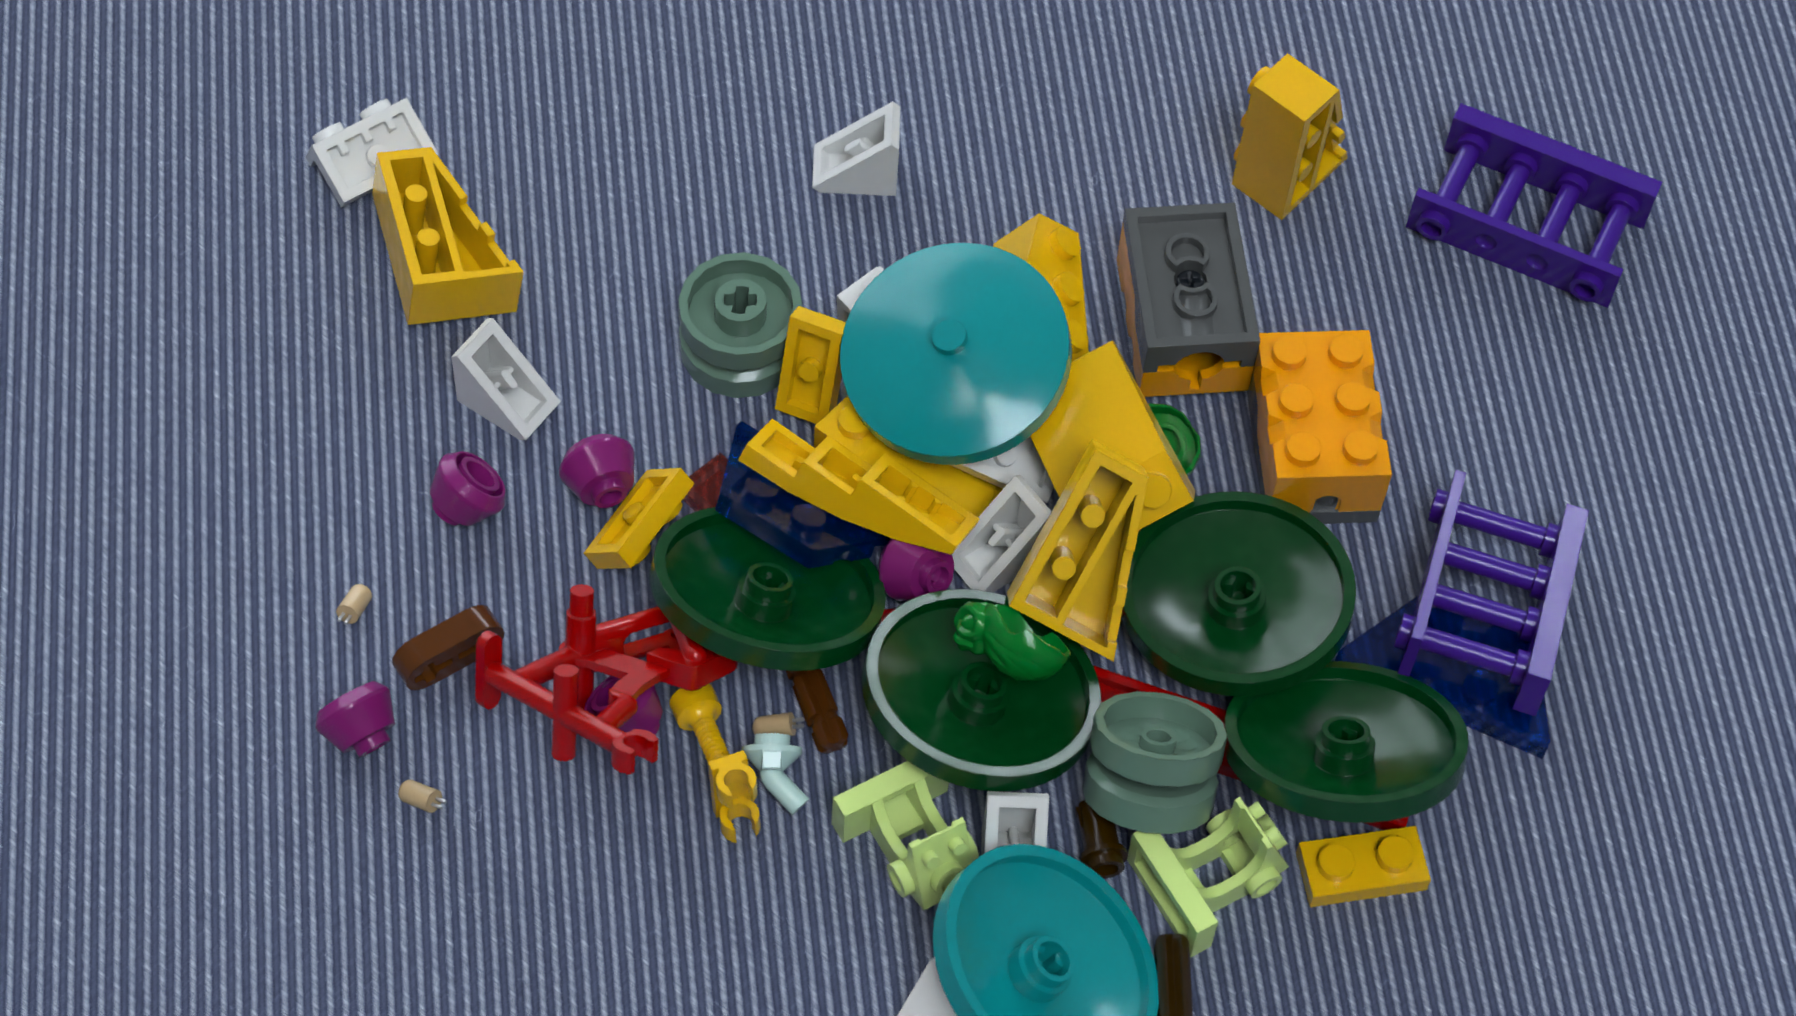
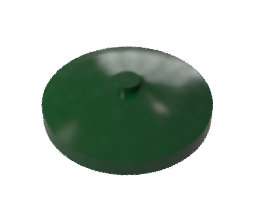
[1122,491,1356,696]
[649,505,886,671]
[861,589,1101,792]
[1224,661,1469,823]

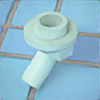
[742,733,809,815]

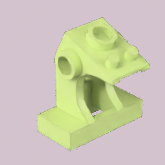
[831,761,979,910]
[1127,797,1289,958]

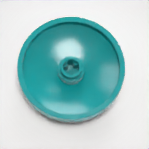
[840,243,1072,465]
[933,844,1159,1016]

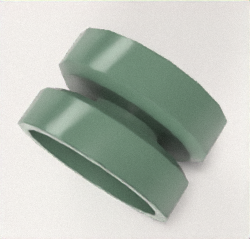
[678,252,803,398]
[1082,691,1227,834]

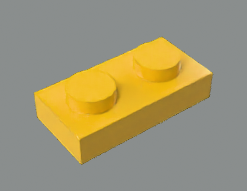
[775,306,846,424]
[584,468,695,569]
[1296,826,1431,907]

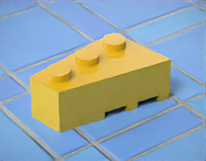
[1232,53,1348,220]
[372,147,524,325]
[993,213,1089,362]
[1007,439,1149,662]

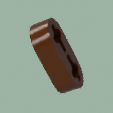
[392,605,505,690]

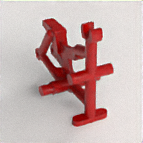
[475,584,738,775]

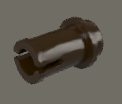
[1074,800,1128,879]

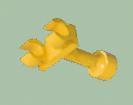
[669,683,761,843]

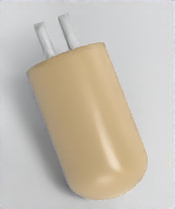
[336,584,372,625]
[752,712,805,736]
[398,780,447,813]

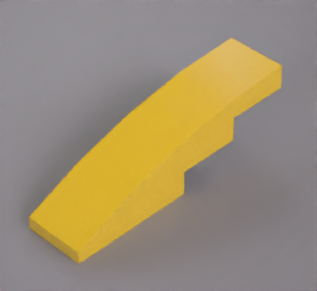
[738,418,980,555]

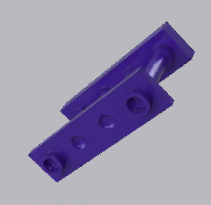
[1406,103,1663,308]
[1393,470,1589,716]

